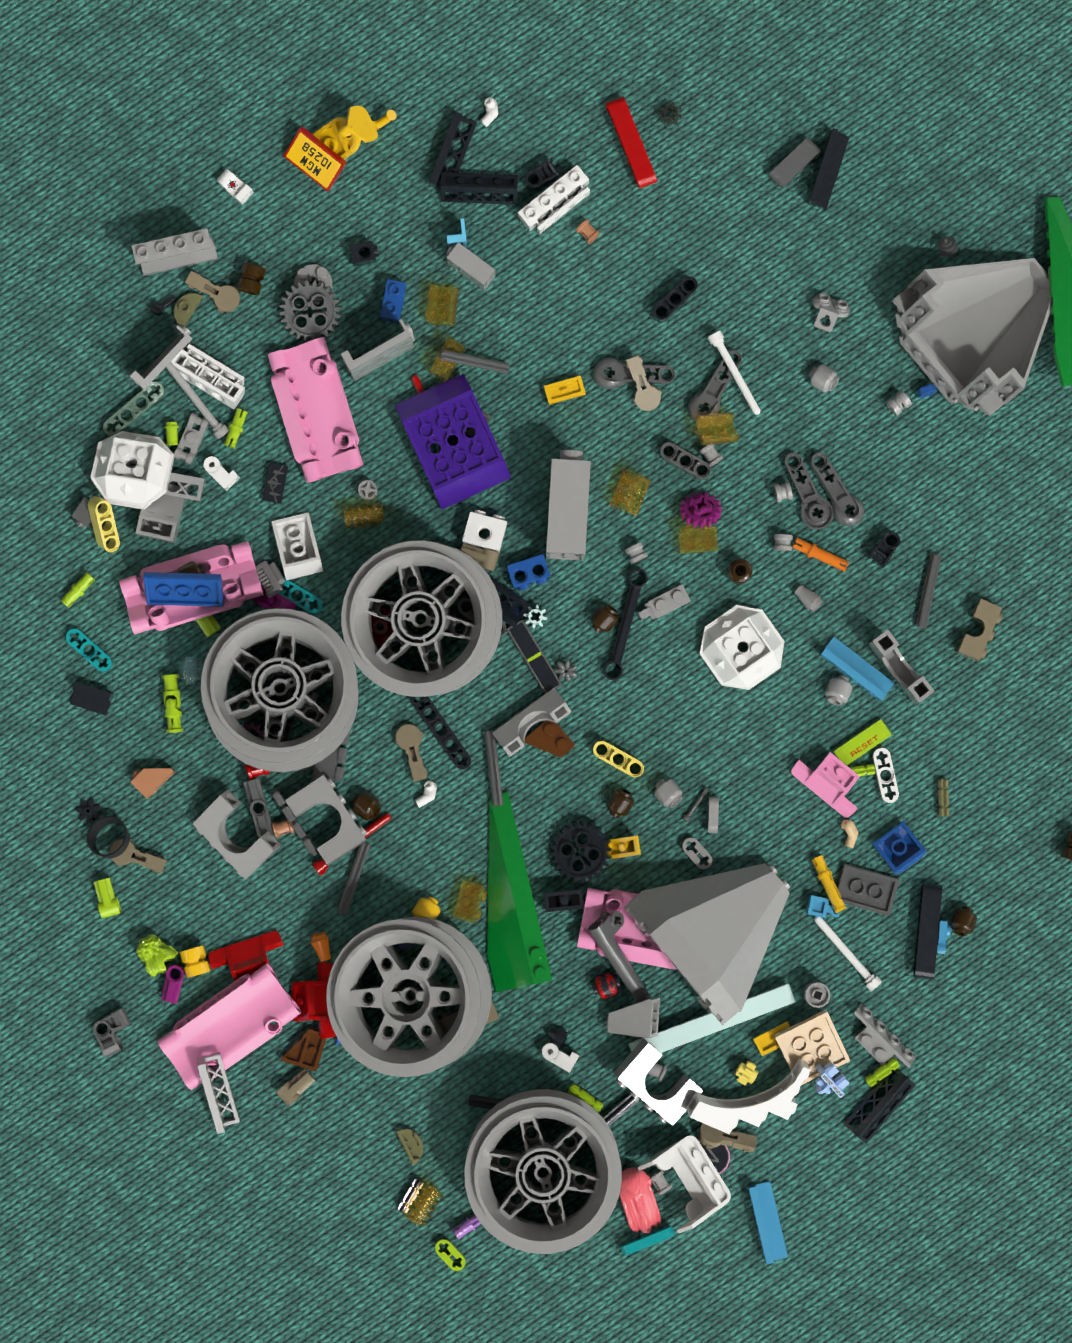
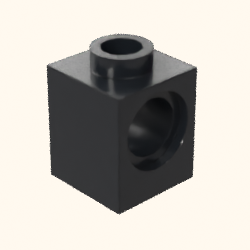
[350,241,379,267]

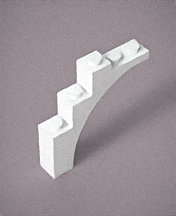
[686,1058,810,1134]

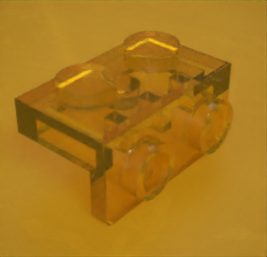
[425,284,459,326]
[694,412,739,445]
[678,524,718,554]
[453,880,488,924]

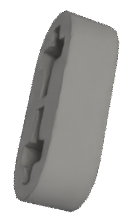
[708,796,719,833]
[682,838,712,869]

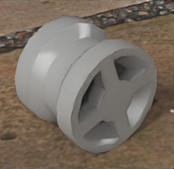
[358,480,378,500]
[773,481,793,503]
[773,534,793,551]
[625,542,648,564]

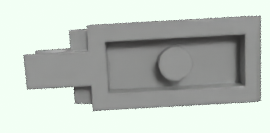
[638,584,691,620]

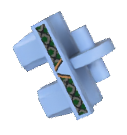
[815,1061,849,1098]

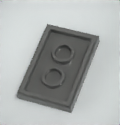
[837,864,900,916]

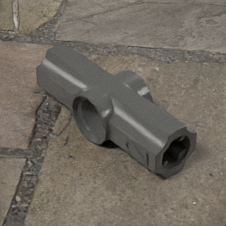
[243,777,274,838]

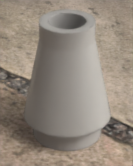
[795,585,823,612]

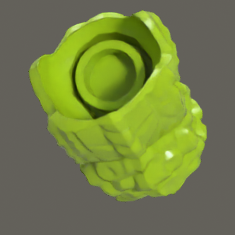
[136,934,178,977]

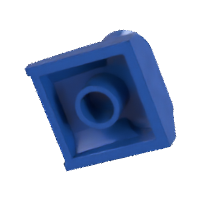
[872,821,926,875]

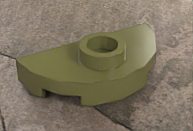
[174,293,203,326]
[396,1128,424,1165]

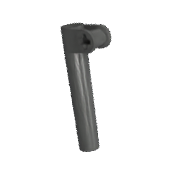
[588,911,651,1003]

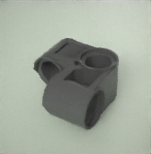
[93,1007,132,1058]

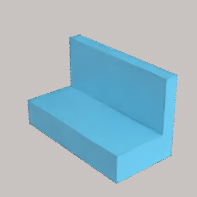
[447,218,467,249]

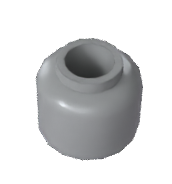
[809,364,839,393]
[825,676,853,706]
[654,779,682,808]

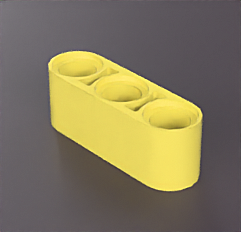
[88,496,120,552]
[593,741,644,777]

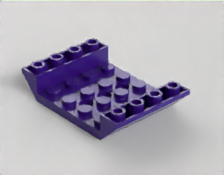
[394,374,511,510]

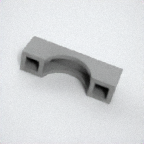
[492,688,572,757]

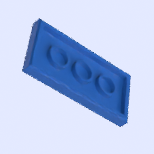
[143,572,224,607]

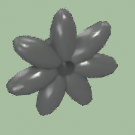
[554,660,578,682]

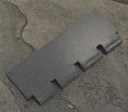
[312,705,350,784]
[272,789,319,856]

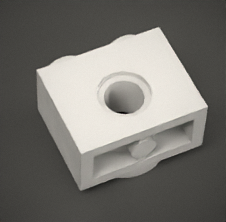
[462,510,507,553]

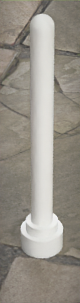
[707,331,760,415]
[814,916,882,991]

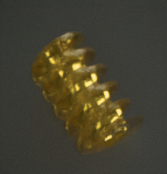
[344,501,384,529]
[404,1182,444,1226]

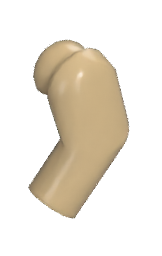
[841,820,858,849]

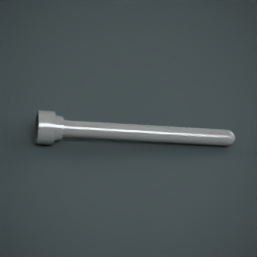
[166,362,229,439]

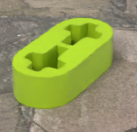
[435,1238,466,1271]

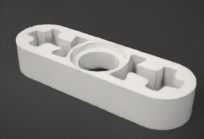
[872,748,899,803]

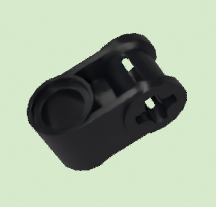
[524,158,562,191]
[867,532,900,569]

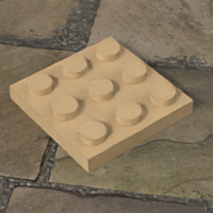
[774,1010,850,1085]

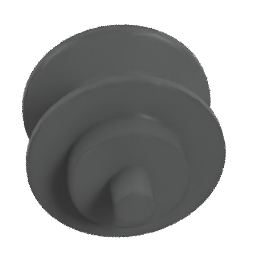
[937,236,958,257]

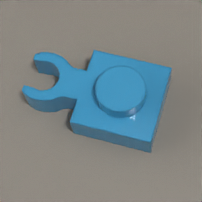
[805,895,840,918]
[937,920,951,954]

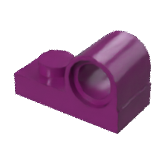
[252,585,296,610]

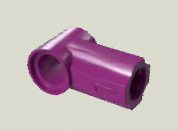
[161,964,185,1003]

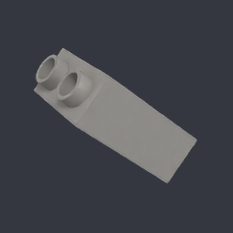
[546,450,591,561]

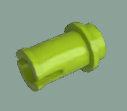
[164,422,179,446]

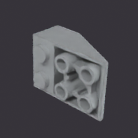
[135,484,188,544]

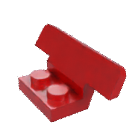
[209,931,284,981]
[292,962,336,1039]

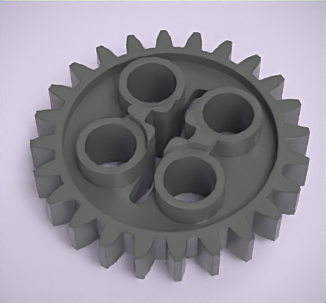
[279,279,341,341]

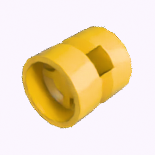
[179,946,210,978]

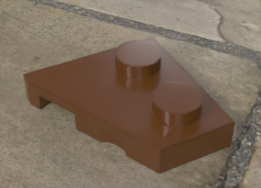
[525,720,576,758]
[281,1029,327,1072]

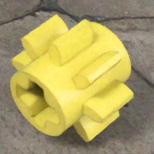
[734,1061,758,1085]

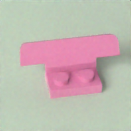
[791,752,860,817]

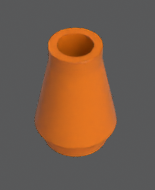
[310,932,331,962]

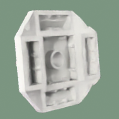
[90,431,174,510]
[700,605,785,690]

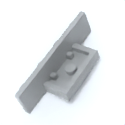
[854,1003,916,1068]

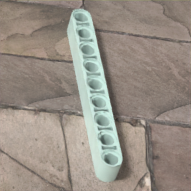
[628,983,795,1053]

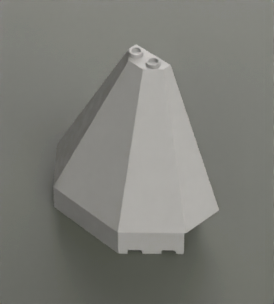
[893,258,1053,416]
[624,863,790,1026]

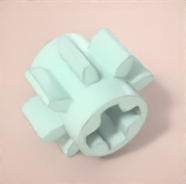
[524,605,547,629]

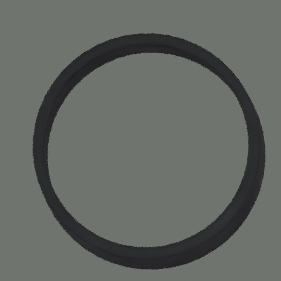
[87,816,130,858]

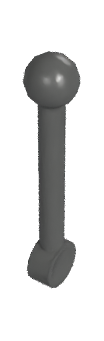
[683,788,709,822]

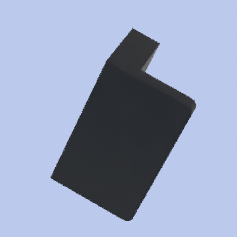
[70,682,114,715]

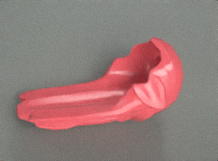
[620,1167,661,1234]

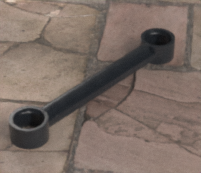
[603,568,648,680]

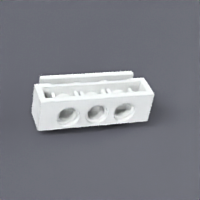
[518,165,590,234]
[171,344,245,409]

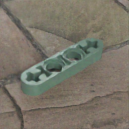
[103,382,165,436]

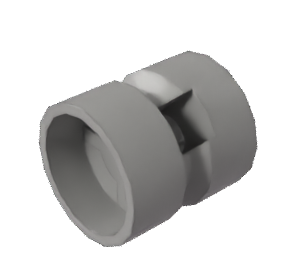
[803,981,830,1008]

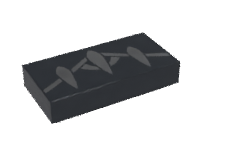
[262,463,288,504]

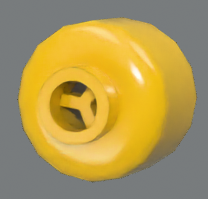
[412,896,441,920]

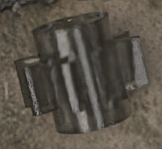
[659,102,682,127]

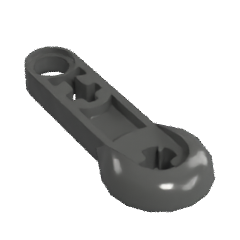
[688,350,742,424]
[593,357,675,389]
[784,453,834,530]
[809,453,864,527]

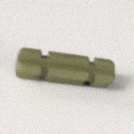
[937,779,949,817]

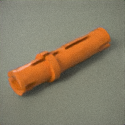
[792,537,849,572]

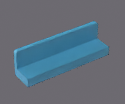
[820,637,894,702]
[748,1181,788,1264]

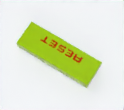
[833,719,892,765]

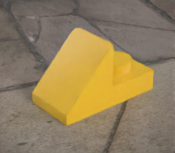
[605,835,641,859]

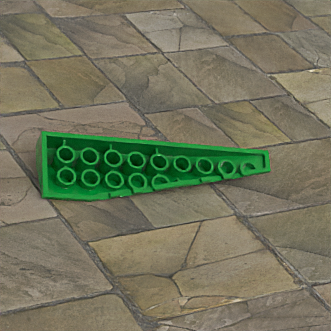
[1044,197,1072,387]
[487,792,552,992]

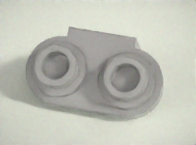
[812,293,850,332]

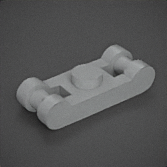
[174,412,209,465]

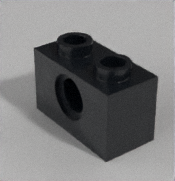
[544,889,584,912]

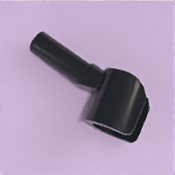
[151,296,177,316]

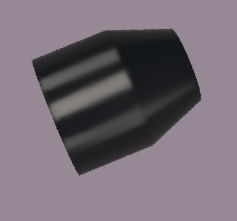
[548,1028,568,1046]

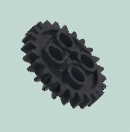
[550,821,613,883]

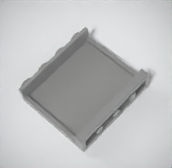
[132,228,218,276]
[341,319,415,381]
[126,324,192,389]

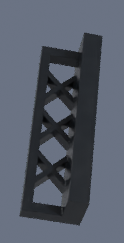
[429,112,477,194]
[808,128,850,210]
[441,172,518,205]
[451,577,530,628]
[843,1069,916,1144]

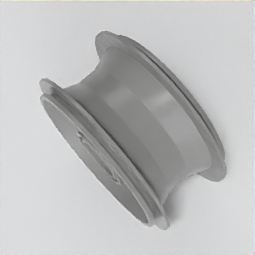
[341,541,502,697]
[201,608,358,772]
[326,917,492,1077]
[464,1089,622,1254]

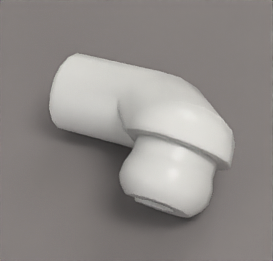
[480,97,498,127]
[415,781,437,808]

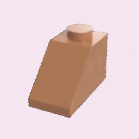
[130,768,176,799]

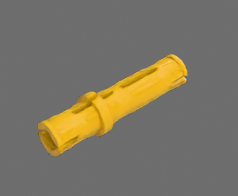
[811,855,846,913]

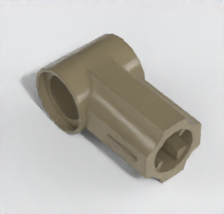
[461,543,500,572]
[276,1069,316,1107]

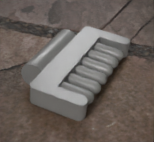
[256,561,285,598]

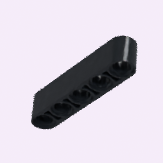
[913,883,942,979]

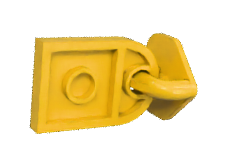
[313,106,396,160]

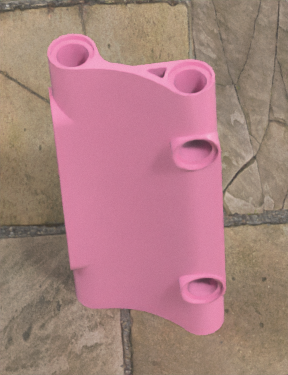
[268,337,363,483]
[119,541,264,635]
[577,888,677,970]
[157,963,301,1090]

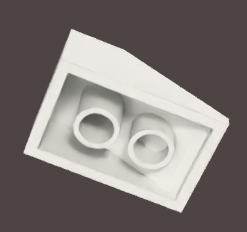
[271,512,323,580]

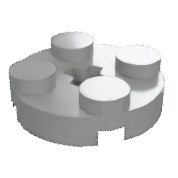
[294,264,333,303]

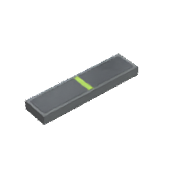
[506,620,562,693]

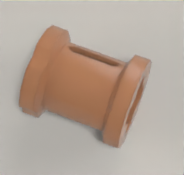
[575,219,601,244]
[272,819,295,839]

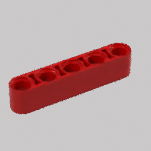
[605,96,657,189]

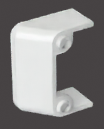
[637,1136,731,1234]

